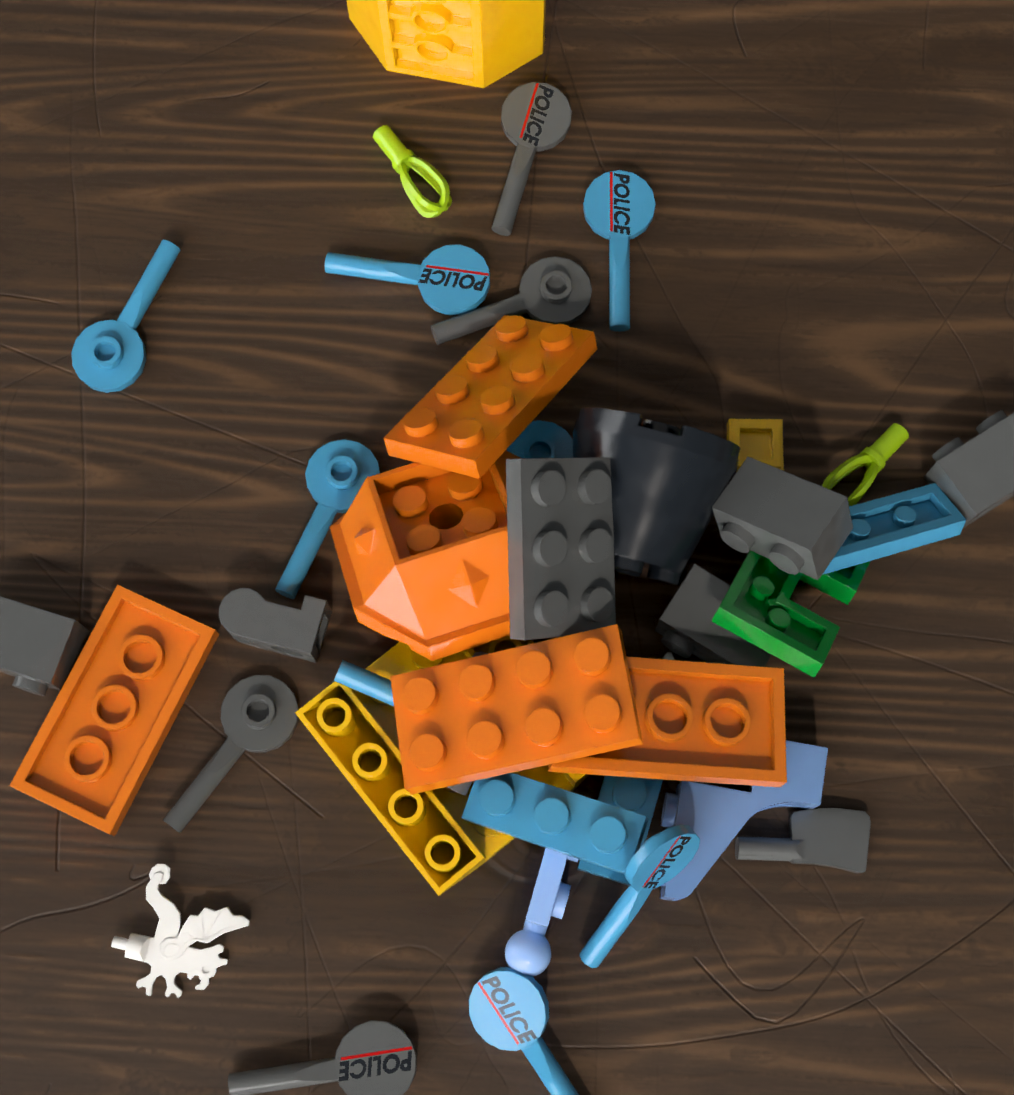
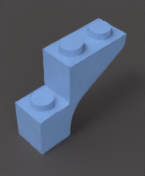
[659,740,828,901]

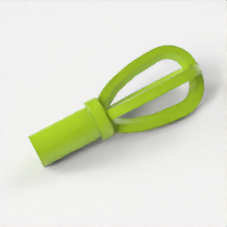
[373,125,452,218]
[822,423,909,506]

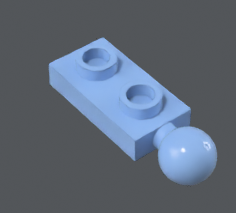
[505,848,579,977]

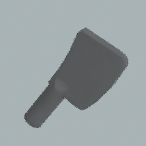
[735,808,871,874]

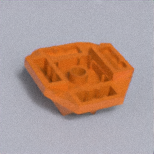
[330,451,526,661]

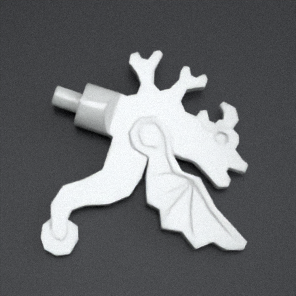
[111,863,250,998]

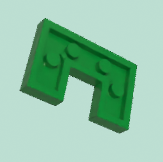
[712,551,870,678]

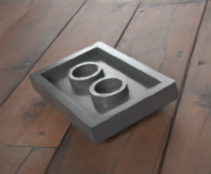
[506,457,616,640]

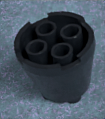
[573,408,740,585]

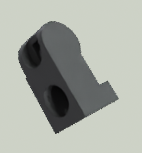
[219,588,332,663]

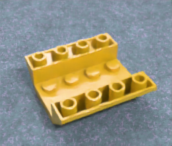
[346,0,546,88]
[295,636,589,896]

